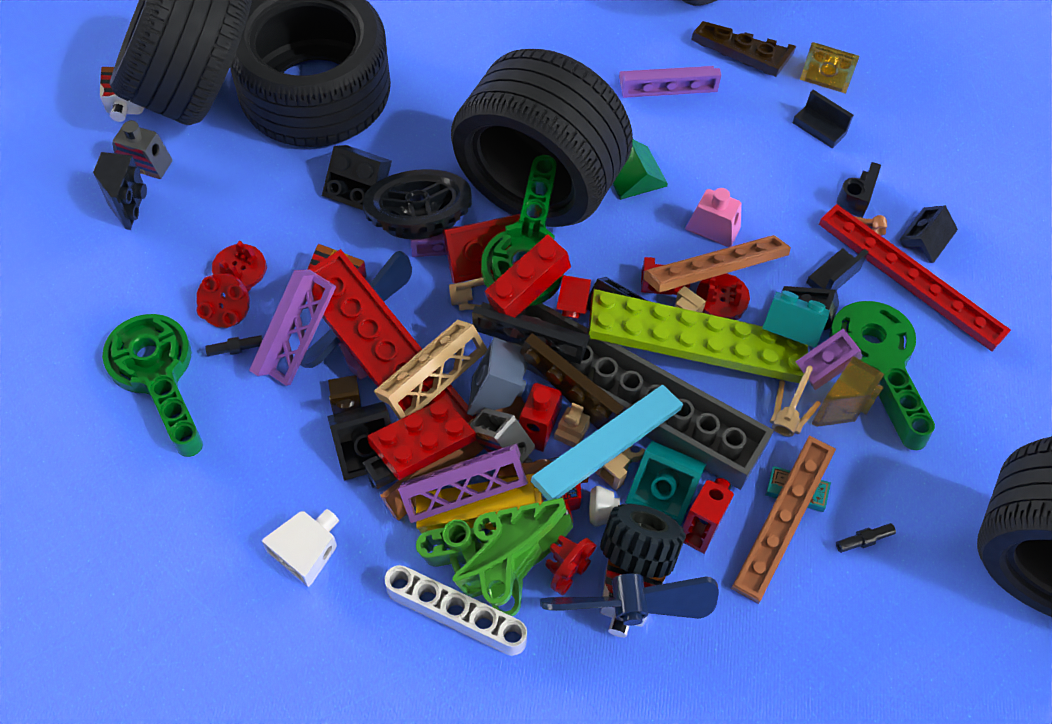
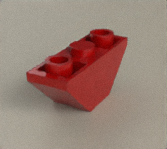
[556,275,591,318]

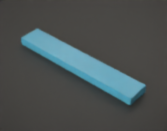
[531,384,683,501]

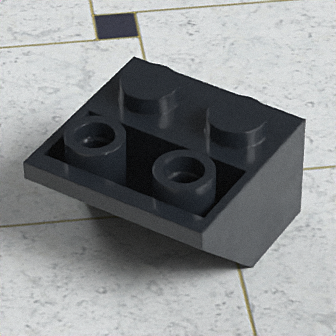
[321,145,392,211]
[93,152,147,230]

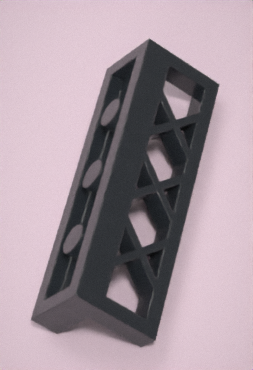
[472,302,590,365]

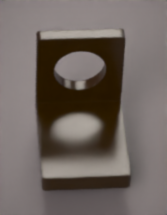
[328,375,361,414]

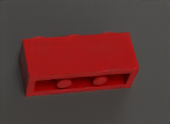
[485,234,571,318]

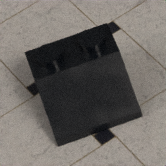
[327,402,391,481]

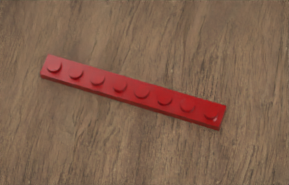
[818,204,1011,352]

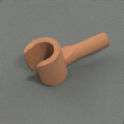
[854,215,887,236]

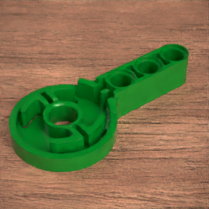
[481,155,564,306]
[829,301,935,450]
[102,314,203,457]

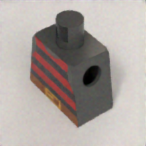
[112,120,173,179]
[469,407,535,463]

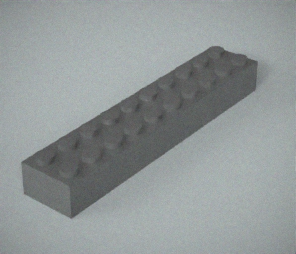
[504,303,774,490]

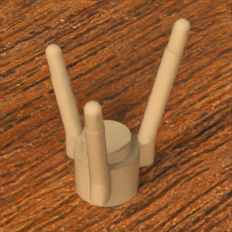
[449,274,495,311]
[770,366,821,437]

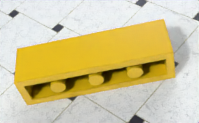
[416,474,542,533]

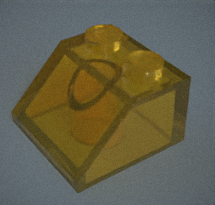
[800,42,860,94]
[812,356,884,427]

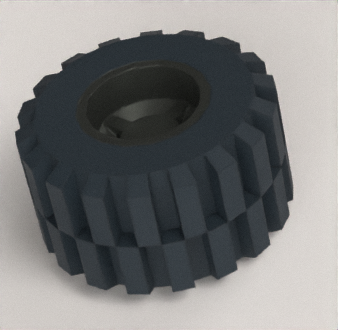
[600,504,686,578]

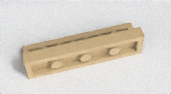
[374,320,487,420]

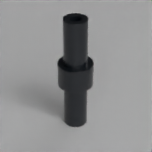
[205,335,263,356]
[836,523,896,553]

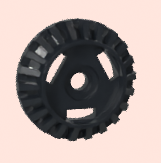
[363,169,472,239]

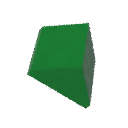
[613,139,668,200]

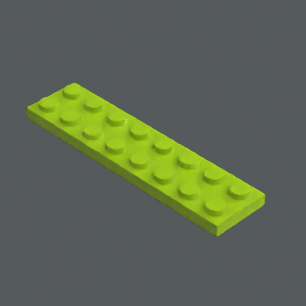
[588,289,808,383]

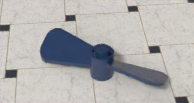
[300,251,412,368]
[540,574,719,626]

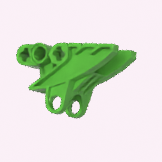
[416,498,573,617]

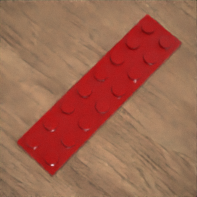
[309,249,476,423]

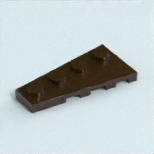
[691,21,796,77]
[520,333,624,430]

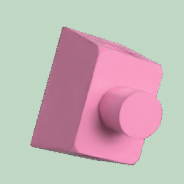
[685,188,742,247]

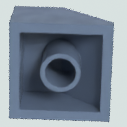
[467,337,528,416]

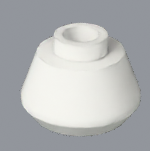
[589,486,620,527]

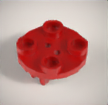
[212,241,267,292]
[197,273,250,328]
[696,273,750,320]
[545,535,597,596]

